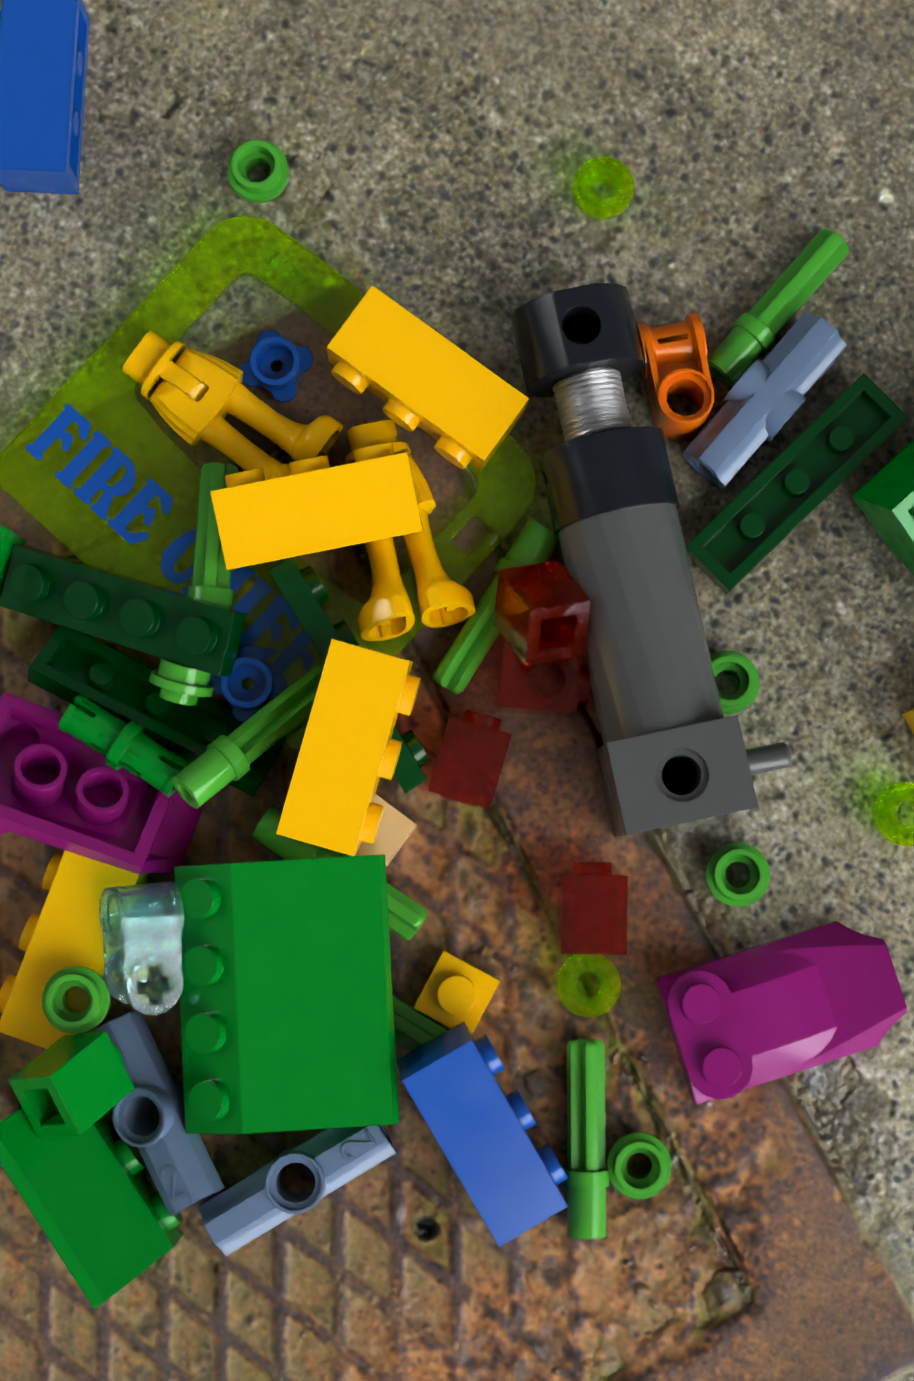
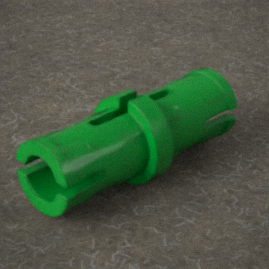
[58,694,192,798]

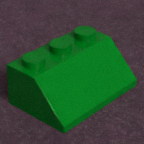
[0,1108,183,1309]

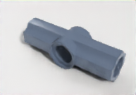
[682,311,847,490]
[92,1010,225,1217]
[198,1125,397,1256]

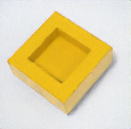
[413,950,500,1034]

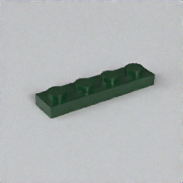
[686,373,908,595]
[0,544,247,677]
[269,557,431,793]
[28,625,286,797]

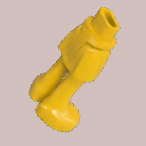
[122,330,343,480]
[345,420,476,641]

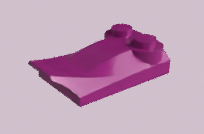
[0,692,202,875]
[654,921,907,1105]

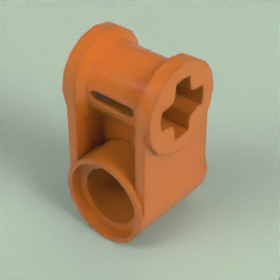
[636,312,714,441]

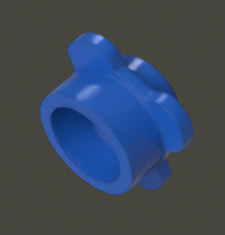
[240,330,314,403]
[210,646,287,722]

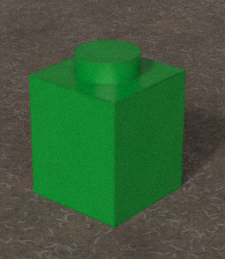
[8,1031,135,1138]

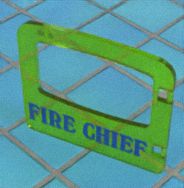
[0,215,537,749]

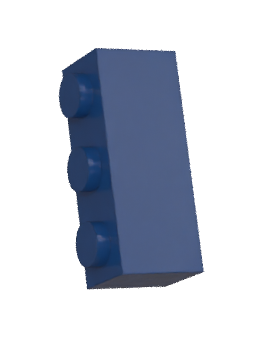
[0,0,90,195]
[396,1021,568,1247]

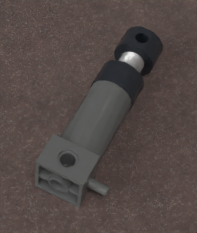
[511,283,792,837]

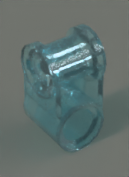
[99,881,184,1015]

